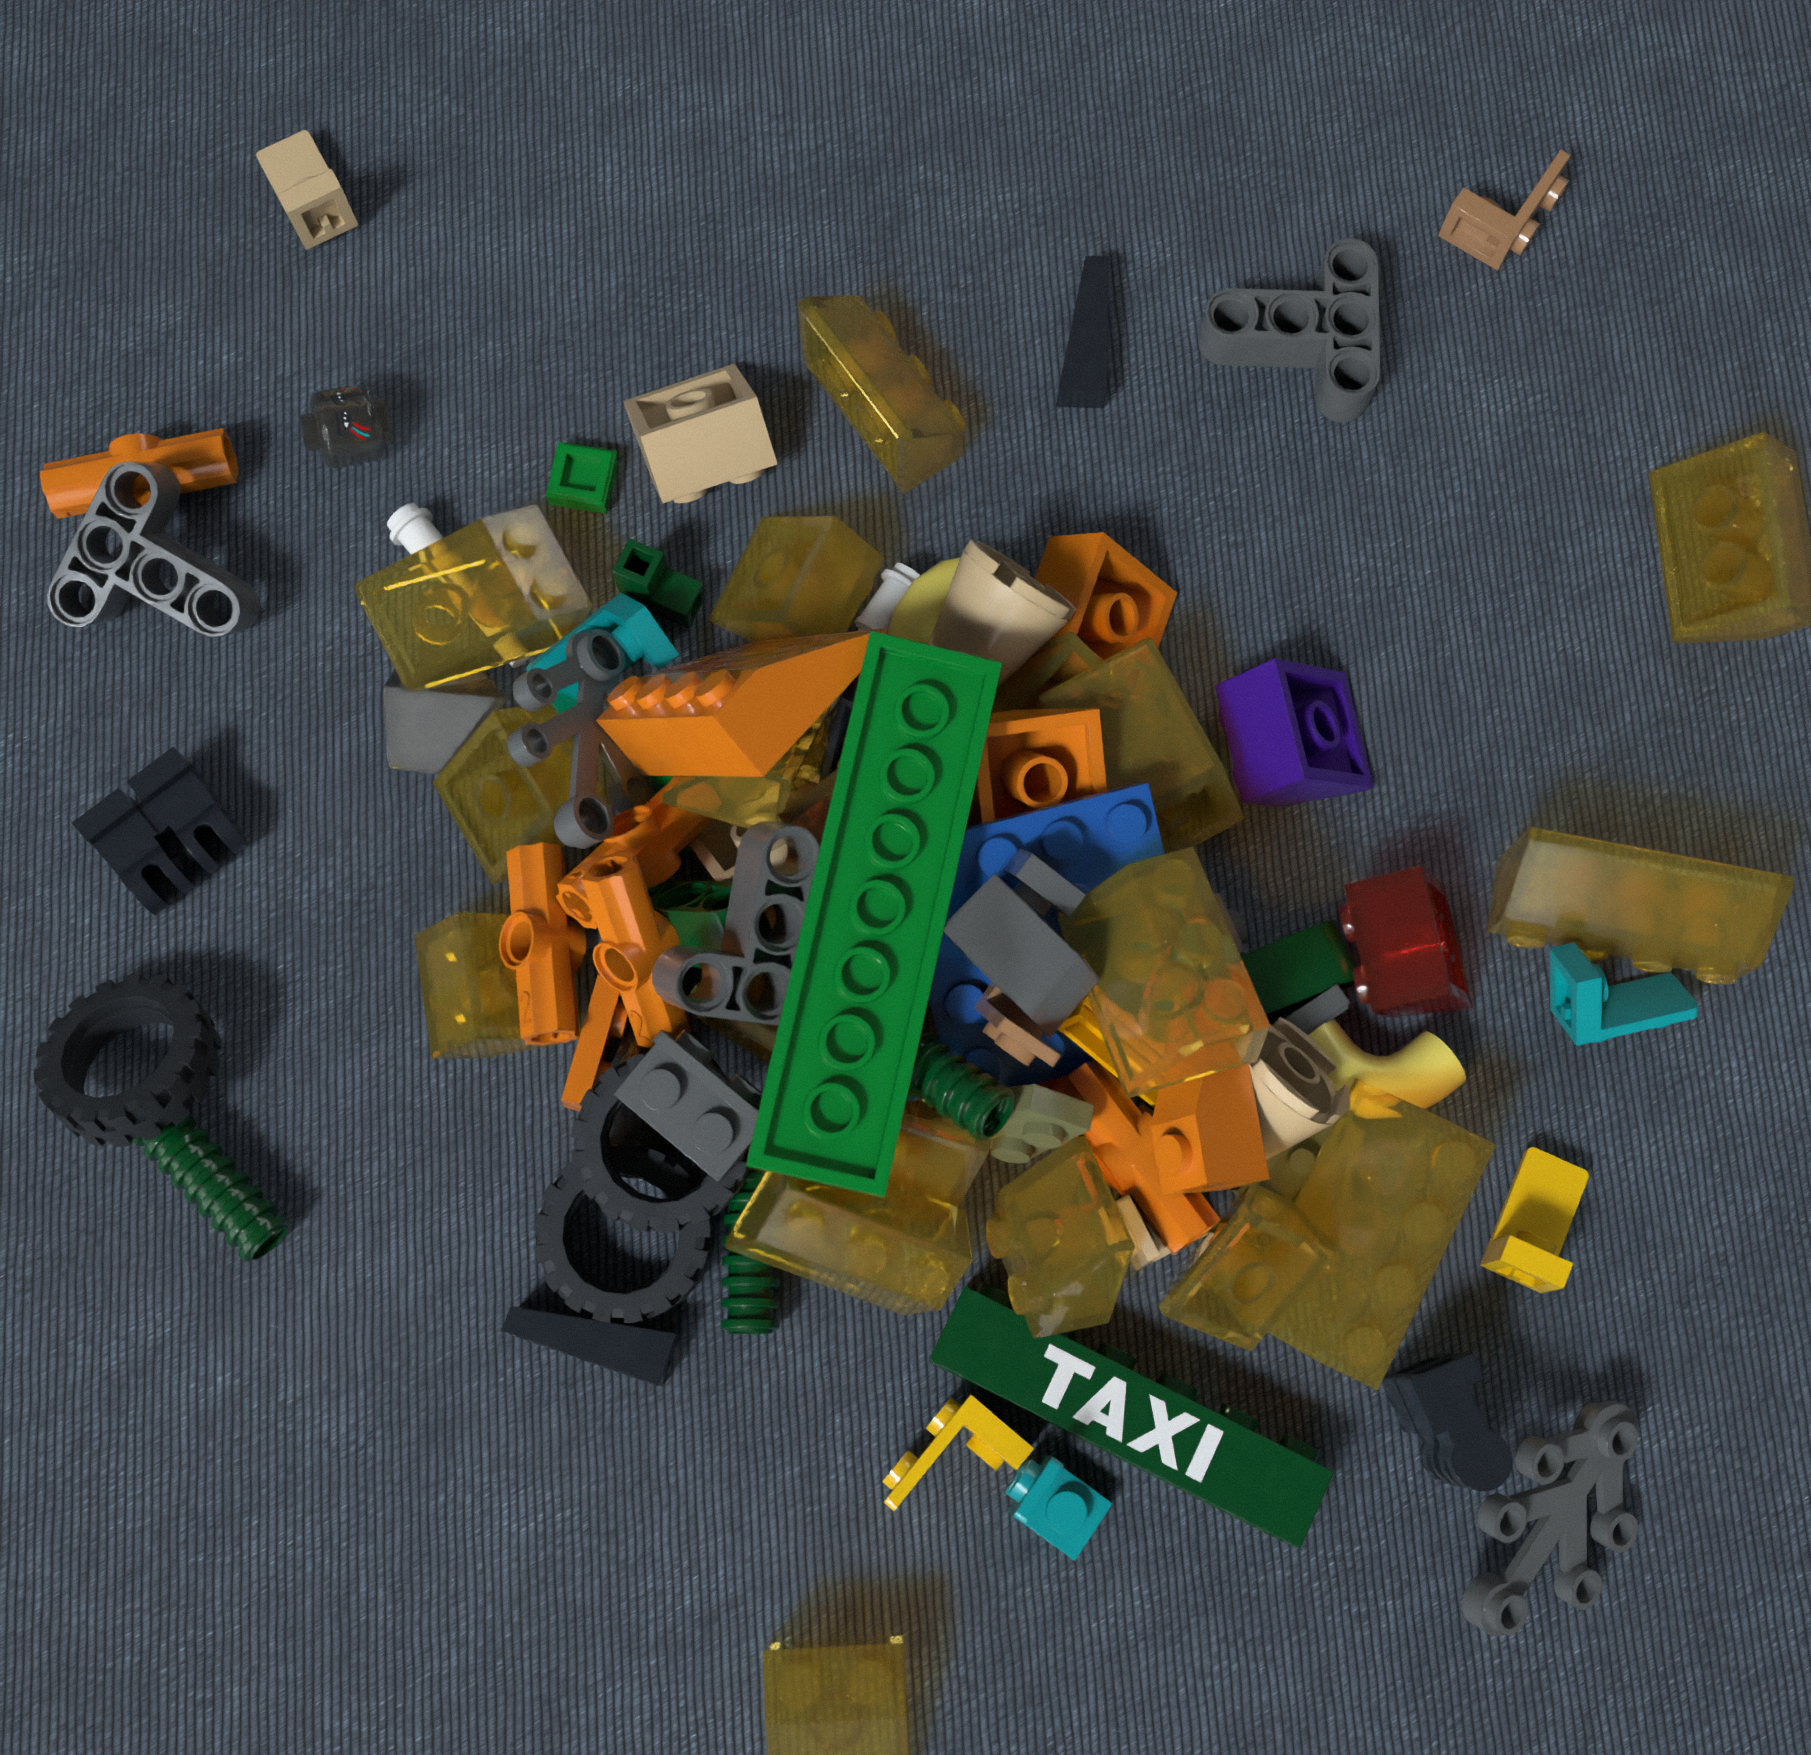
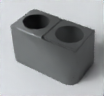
[943,874,1100,1039]

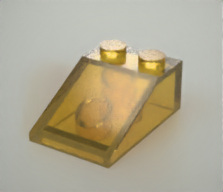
[354,504,592,694]

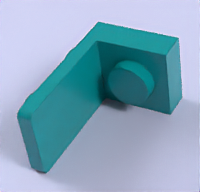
[526,592,679,714]
[1550,942,1698,1046]
[1005,1455,1113,1561]

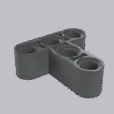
[1197,238,1380,423]
[47,462,260,637]
[652,821,820,1025]

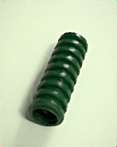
[908,1029,1015,1142]
[133,1115,291,1262]
[721,1167,782,1334]

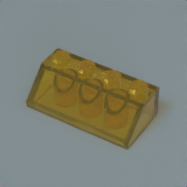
[1487,827,1794,985]
[1240,1078,1496,1391]

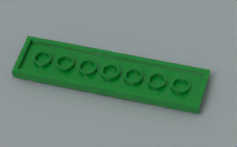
[745,631,1002,1198]

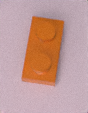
[561,975,629,1112]

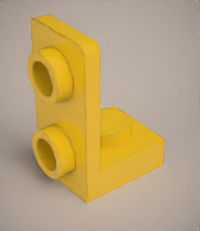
[1480,1147,1589,1293]
[882,1395,1034,1511]

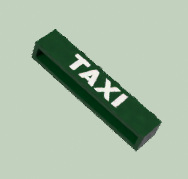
[928,1282,1334,1549]

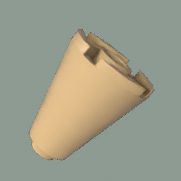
[928,539,1076,688]
[1242,1012,1350,1160]

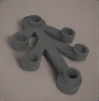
[507,629,651,849]
[1462,1401,1638,1636]

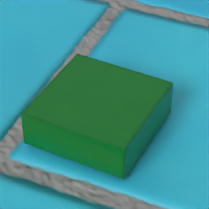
[546,442,619,514]

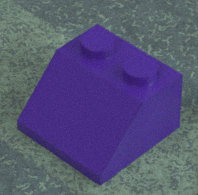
[1215,658,1374,807]

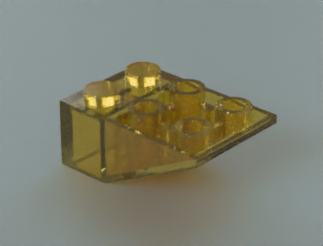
[1037,636,1245,861]

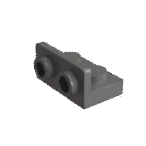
[613,1029,762,1182]

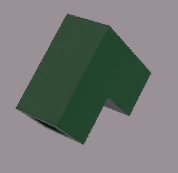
[612,538,706,629]

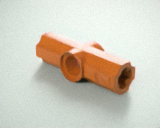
[40,428,239,519]
[556,776,724,929]
[499,842,586,1046]
[581,851,691,1049]
[1053,1059,1221,1256]

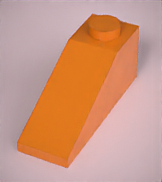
[1151,977,1270,1195]

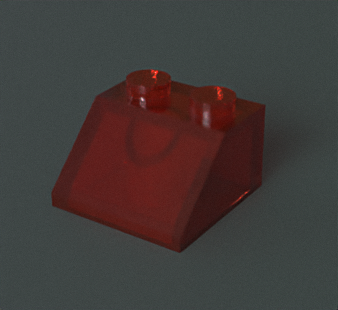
[1340,866,1473,1018]

